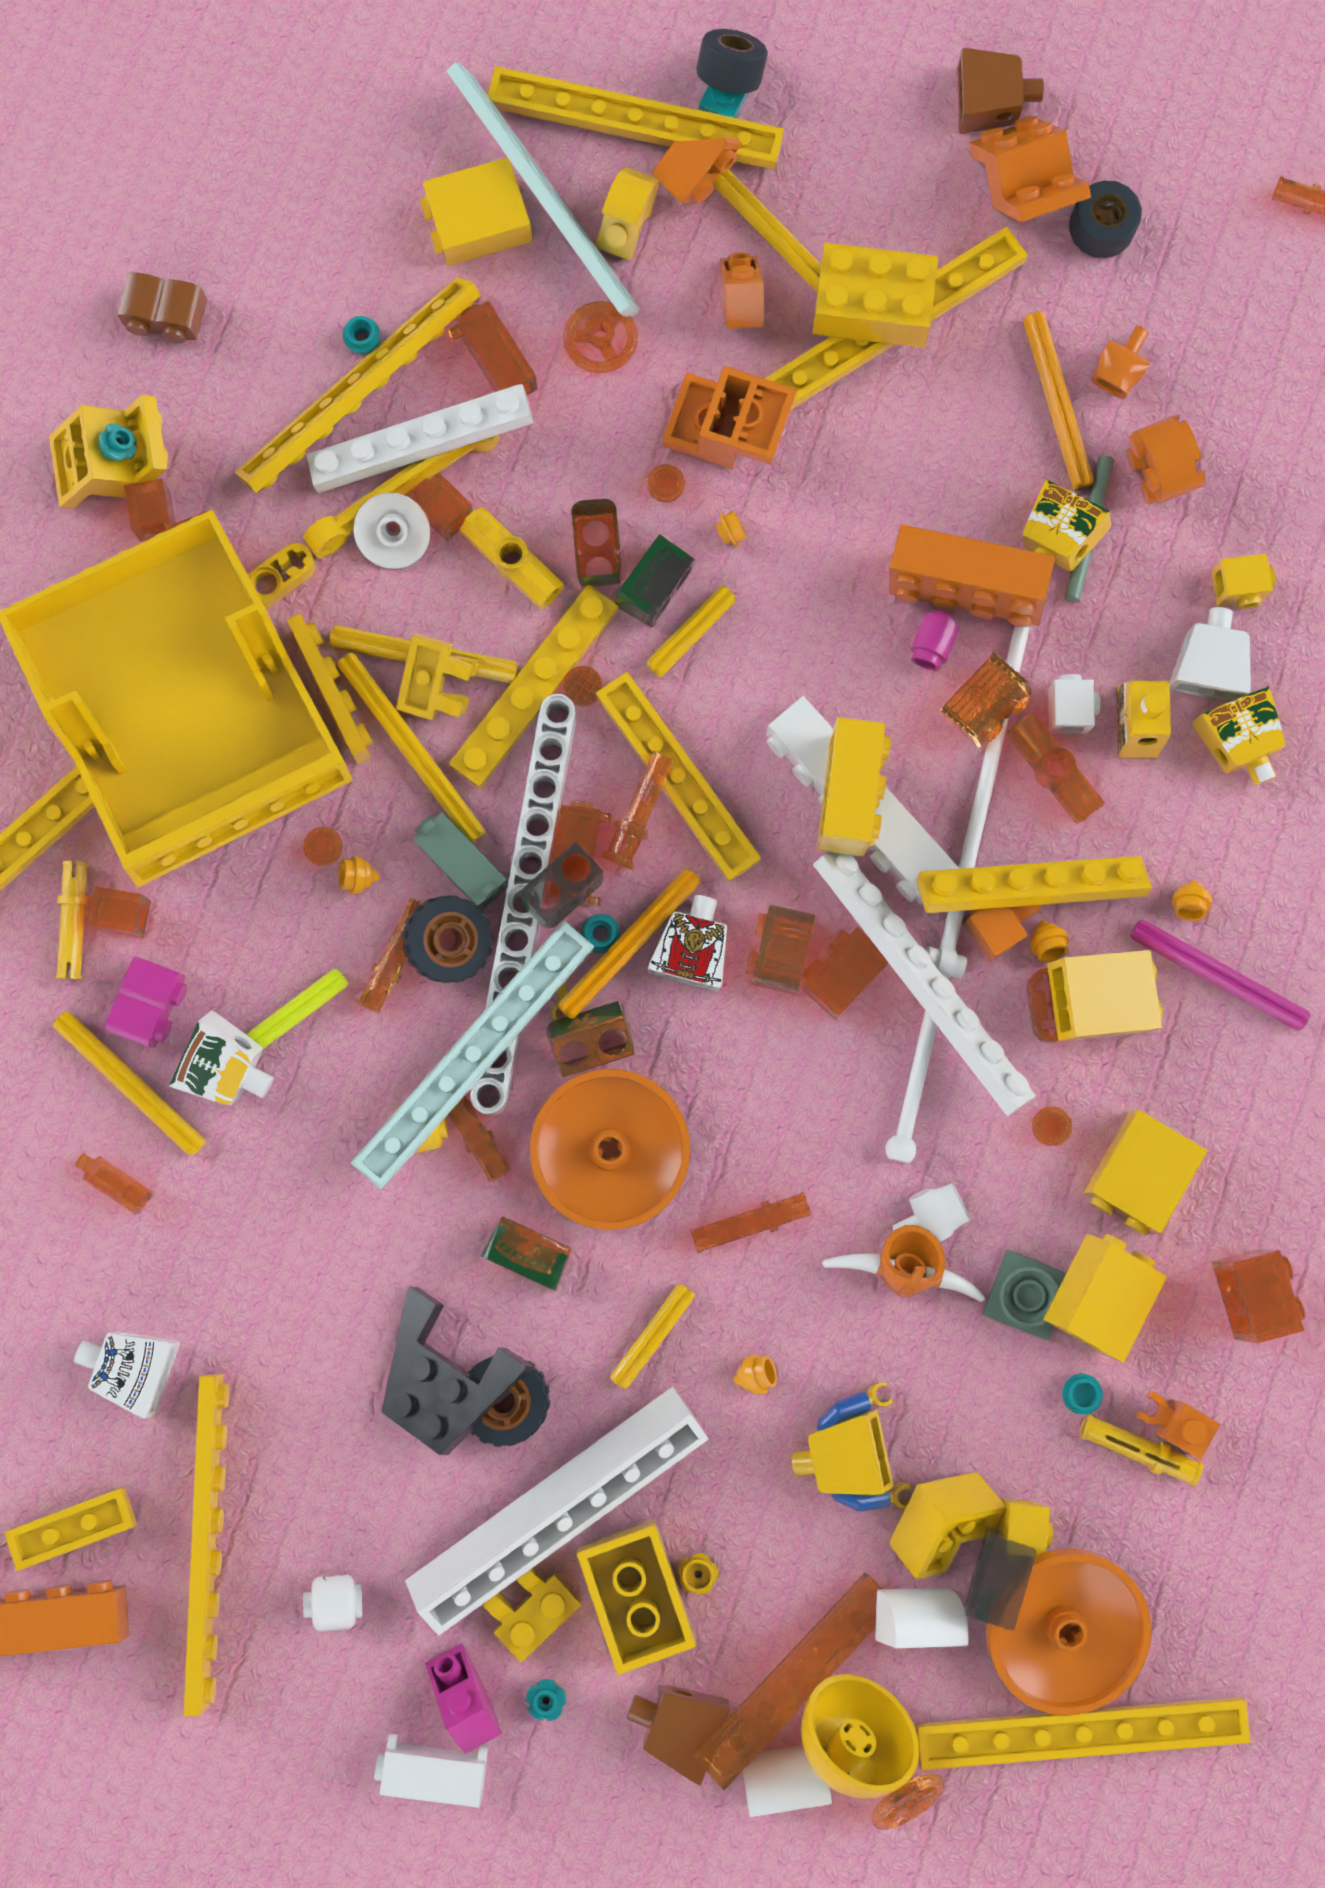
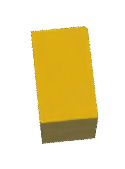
[889,1472,1006,1580]

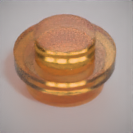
[647,464,685,502]
[303,827,343,866]
[1032,1106,1072,1146]

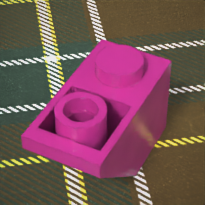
[425,1643,502,1754]

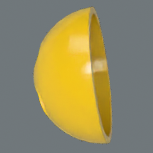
[801,1674,919,1799]

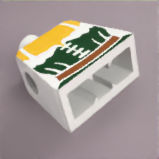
[169,1010,274,1105]

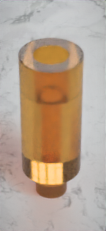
[75,1153,153,1215]

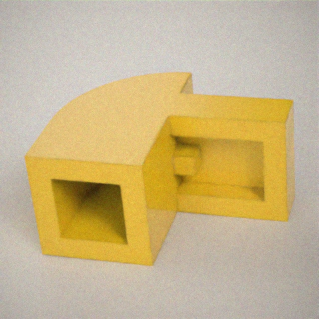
[595,166,660,260]

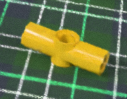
[459,506,565,610]

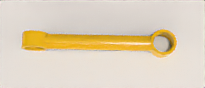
[303,434,500,559]

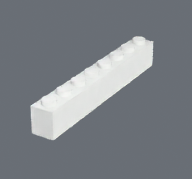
[405,1386,709,1636]

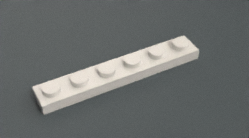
[306,383,534,494]

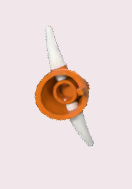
[822,1225,985,1302]

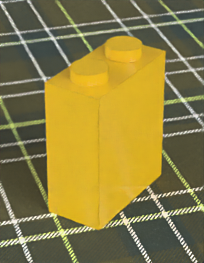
[419,157,533,267]
[1047,950,1163,1041]
[1083,1109,1208,1237]
[1043,1233,1167,1363]

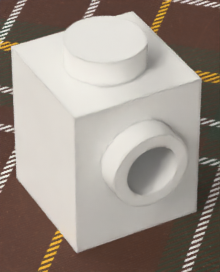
[1047,674,1100,734]

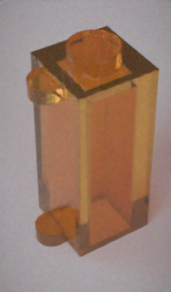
[448,300,538,396]
[549,800,612,908]

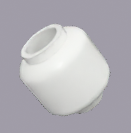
[303,1574,362,1632]

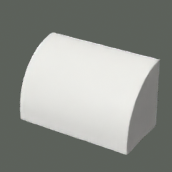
[875,1588,968,1649]
[740,1745,832,1817]

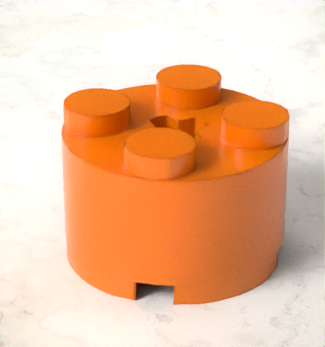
[1126,414,1205,505]

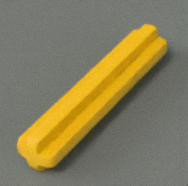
[647,585,736,677]
[610,1284,695,1389]

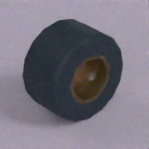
[696,29,768,94]
[1069,180,1142,258]

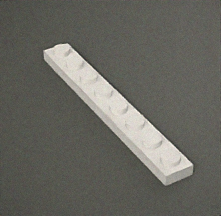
[813,852,1036,1117]

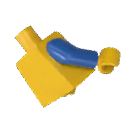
[792,1382,912,1511]

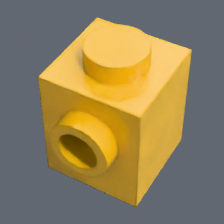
[1211,553,1276,610]
[994,1498,1053,1563]

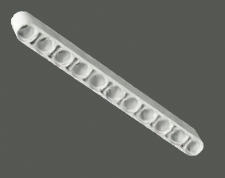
[470,694,576,1116]

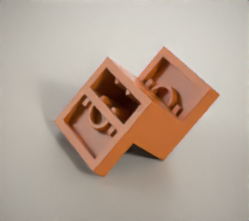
[969,116,1091,222]
[662,366,797,470]

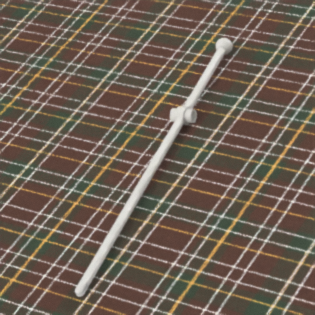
[885,626,1030,1164]

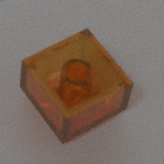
[1211,1249,1305,1344]

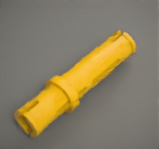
[56,861,89,980]
[1079,1414,1204,1487]

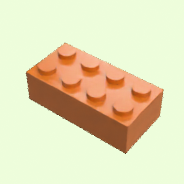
[889,524,1056,627]

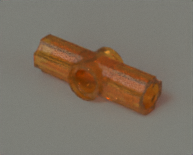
[1006,712,1105,825]

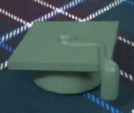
[982,1249,1067,1341]

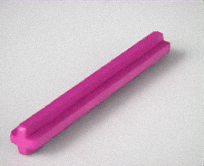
[1130,920,1310,1031]

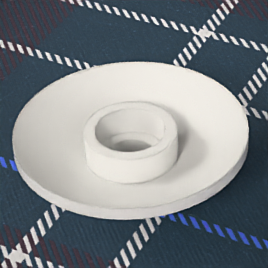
[353,493,431,569]

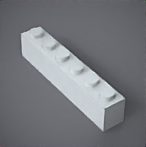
[766,696,960,906]

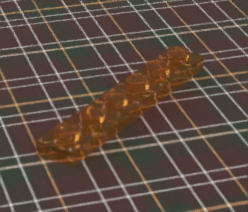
[692,1572,882,1790]

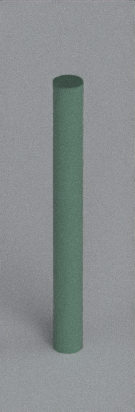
[1065,456,1114,603]

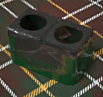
[615,534,695,628]
[519,841,603,928]

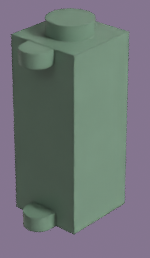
[413,812,508,911]

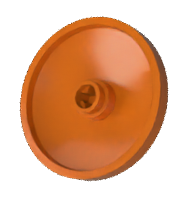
[530,1069,690,1230]
[986,1548,1152,1716]

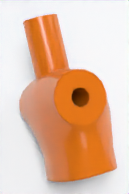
[1091,326,1151,399]

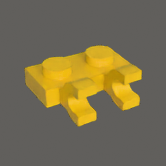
[396,633,479,720]
[483,1567,582,1663]

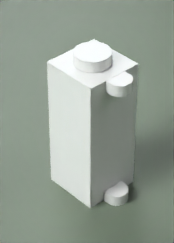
[374,1734,488,1808]

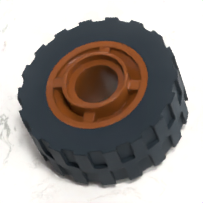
[401,896,493,983]
[468,1356,550,1447]

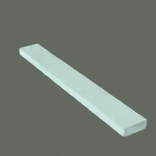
[446,62,640,319]
[351,921,594,1190]

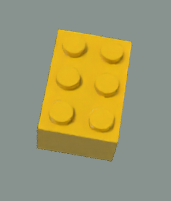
[812,242,939,348]
[816,717,891,857]
[576,1518,696,1676]

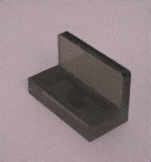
[964,1527,1036,1630]

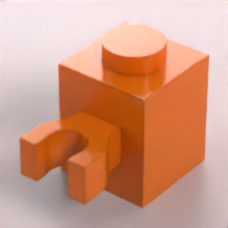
[964,905,1041,962]
[1135,1390,1220,1460]

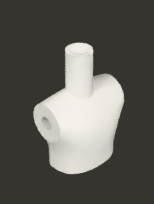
[892,1183,970,1242]

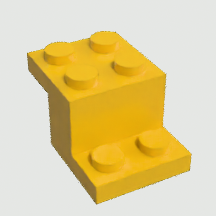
[49,395,168,509]

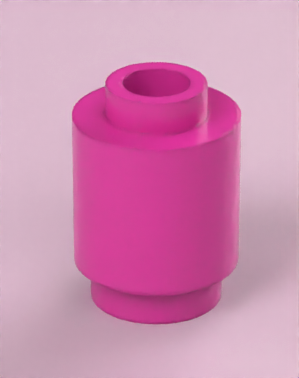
[911,610,960,671]

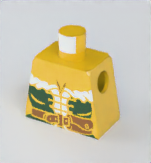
[1022,479,1112,571]
[1116,681,1171,759]
[1192,686,1285,786]

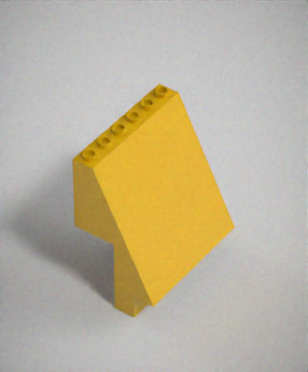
[0,509,353,888]

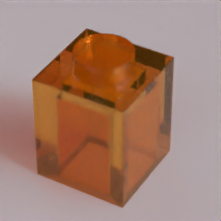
[411,472,473,542]
[124,478,176,542]
[85,886,151,938]

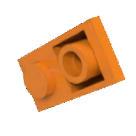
[651,138,743,204]
[720,252,764,329]

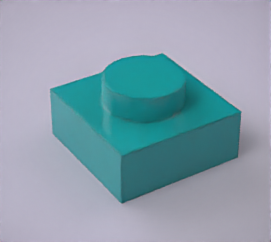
[698,86,748,118]

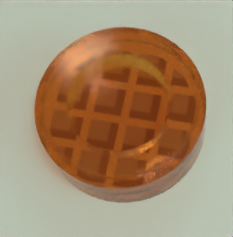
[564,666,602,706]

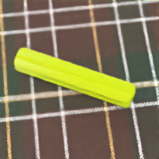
[246,968,348,1049]

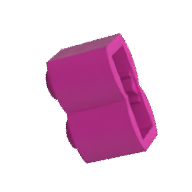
[104,956,187,1048]

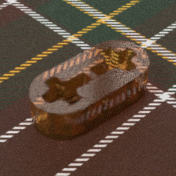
[1027,968,1058,1043]

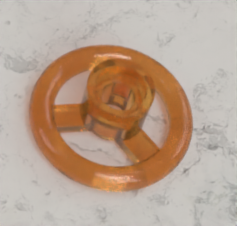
[563,301,638,373]
[871,1774,945,1830]

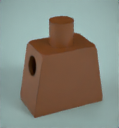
[957,48,1044,134]
[626,1685,730,1786]

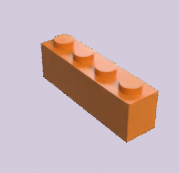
[0,1580,129,1656]

